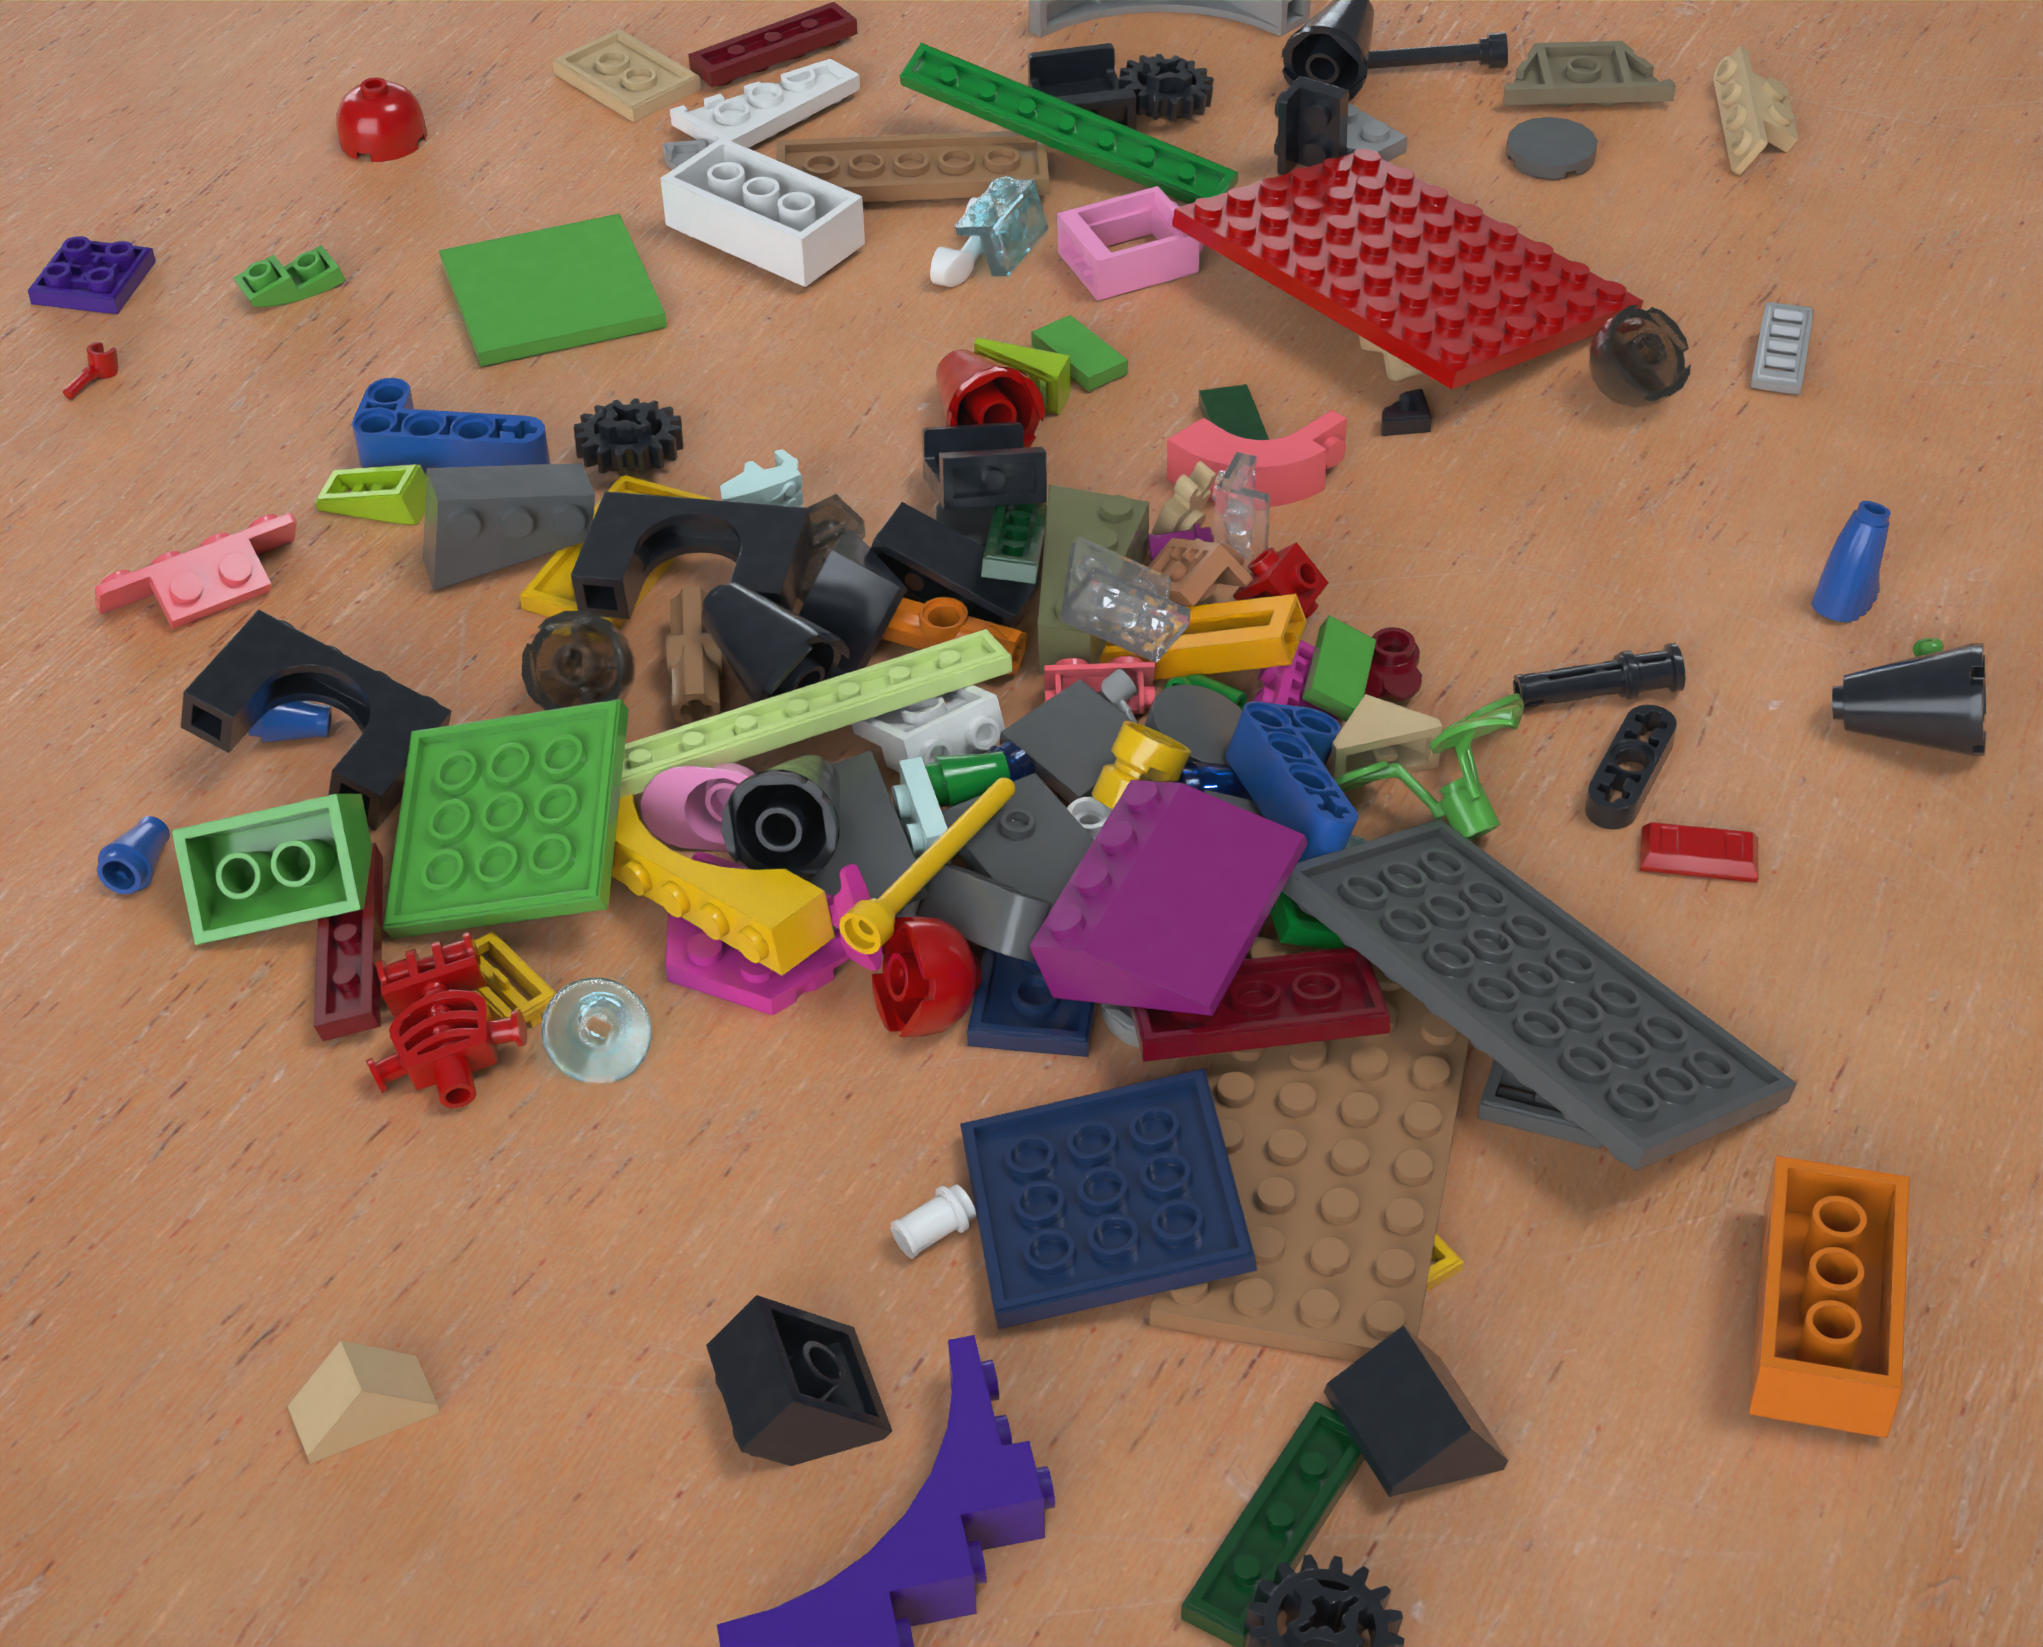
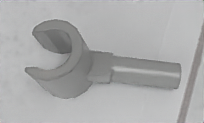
[1100,669,1138,723]

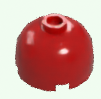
[336,77,427,162]
[872,916,981,1037]

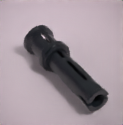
[1513,643,1686,709]

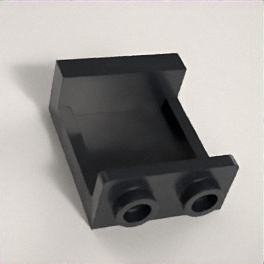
[1028,43,1136,130]
[922,422,1047,509]

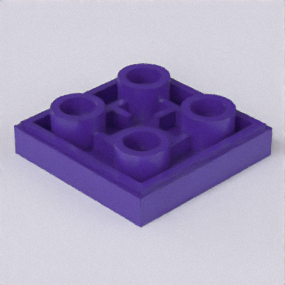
[27,236,156,314]

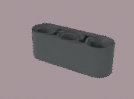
[916,863,1052,962]

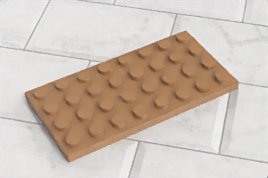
[1149,936,1470,1362]

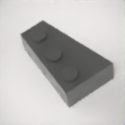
[423,463,595,591]

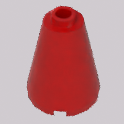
[936,349,1045,448]

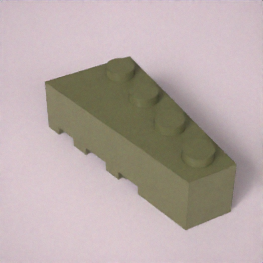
[1038,484,1149,674]

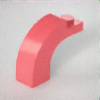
[1167,410,1347,508]

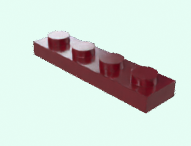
[688,2,858,87]
[314,842,383,1042]

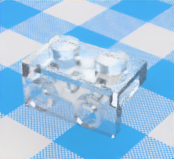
[1211,452,1270,574]

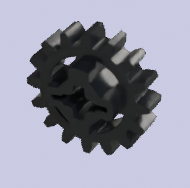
[1118,54,1214,122]
[574,398,684,476]
[1244,1554,1405,1647]

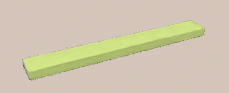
[620,629,1012,798]

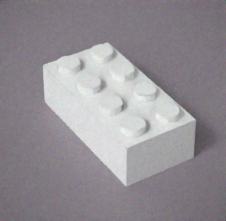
[660,137,865,287]

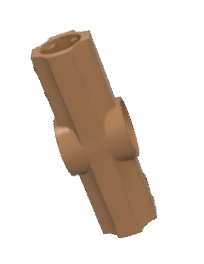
[666,586,724,725]

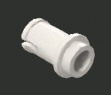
[890,1184,976,1259]

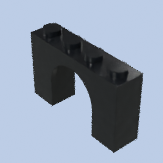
[571,491,814,619]
[181,609,452,831]

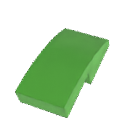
[233,245,346,307]

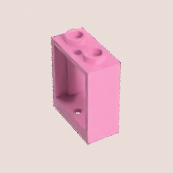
[1057,186,1203,301]

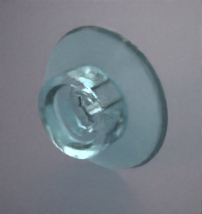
[541,977,652,1083]

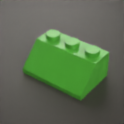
[172,794,372,945]

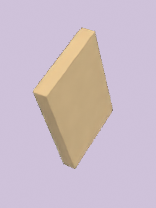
[552,29,701,122]

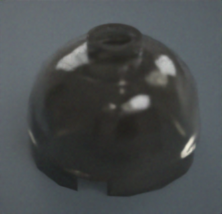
[1588,305,1691,408]
[521,611,636,711]

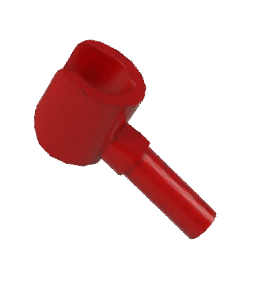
[63,342,118,399]

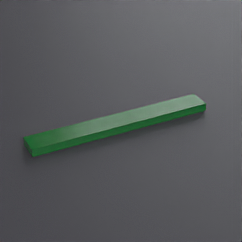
[899,43,1238,204]

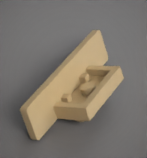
[1713,46,1798,175]

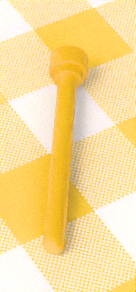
[839,778,1016,954]

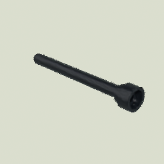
[1368,32,1508,69]

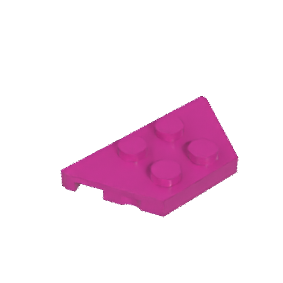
[665,913,850,1015]

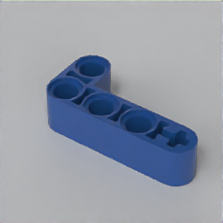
[352,378,551,475]
[1225,702,1359,863]

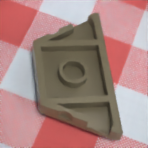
[1503,41,1676,107]

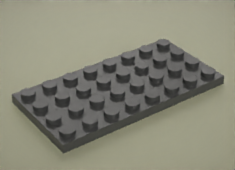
[1282,819,1797,1171]

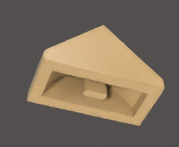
[1330,694,1443,781]
[288,1340,440,1464]

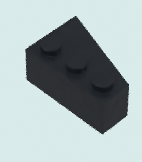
[871,502,1041,629]

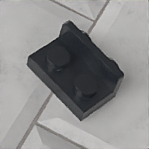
[1274,76,1349,175]

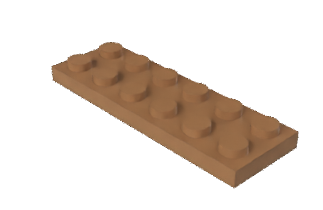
[776,131,1049,204]

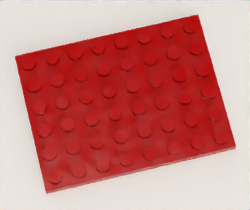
[1172,149,1643,390]

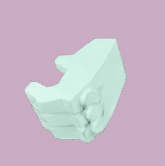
[720,449,803,507]

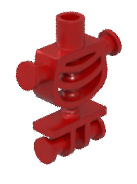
[366,931,527,1108]

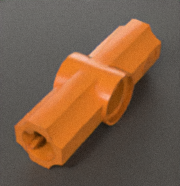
[881,597,1028,677]

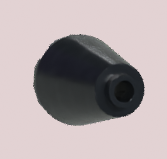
[1281,0,1374,101]
[701,582,850,703]
[1832,643,1986,756]
[721,755,840,881]

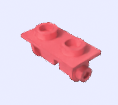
[1044,656,1155,714]

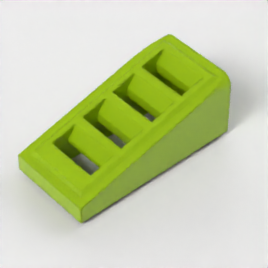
[974,337,1070,414]
[314,464,426,525]

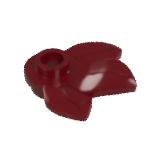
[1364,627,1422,702]

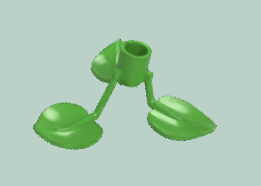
[1334,693,1524,841]

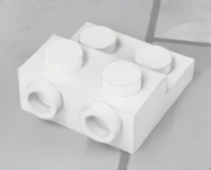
[852,685,1005,773]

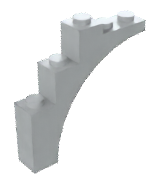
[1029,0,1310,38]

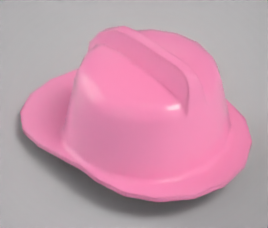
[640,763,755,853]

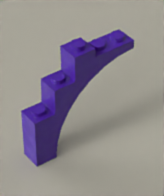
[717,1335,1055,1647]

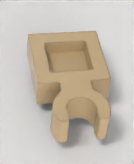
[1151,461,1216,535]

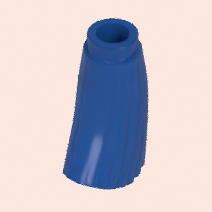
[1811,501,1891,622]

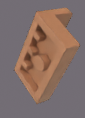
[1133,538,1253,606]

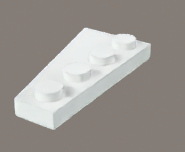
[670,59,860,148]

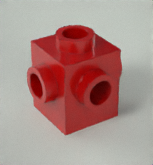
[1233,542,1329,619]

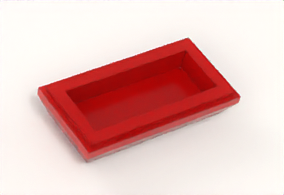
[1640,822,1758,883]

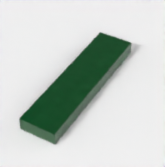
[981,503,1047,584]
[1181,1401,1365,1647]

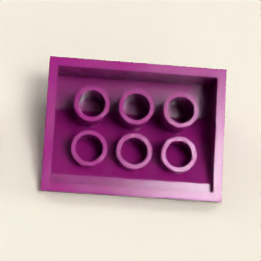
[1029,780,1308,1016]

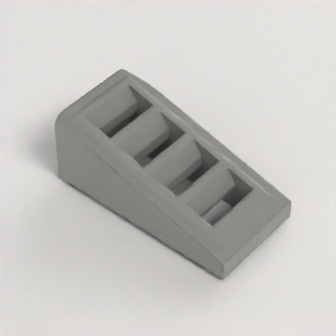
[1750,302,1814,395]

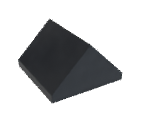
[798,529,908,674]
[1324,1325,1508,1497]

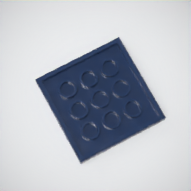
[960,1068,1258,1329]

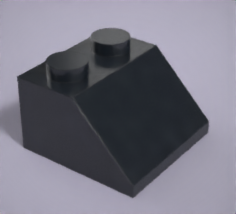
[706,1295,892,1466]

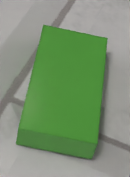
[1031,315,1128,391]
[1302,615,1376,722]

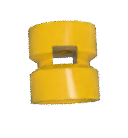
[1091,721,1192,809]

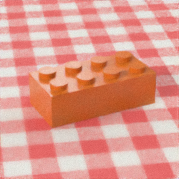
[1748,1155,1910,1438]

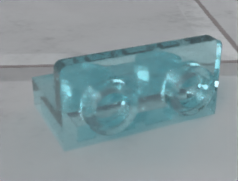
[955,176,1048,276]

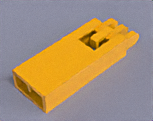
[1099,594,1307,680]

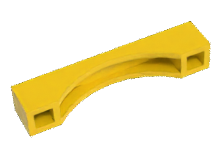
[611,794,835,976]

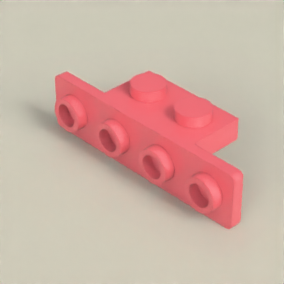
[95,513,297,629]

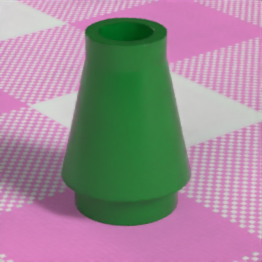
[924,750,1011,809]

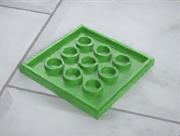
[439,214,667,367]
[383,699,629,939]

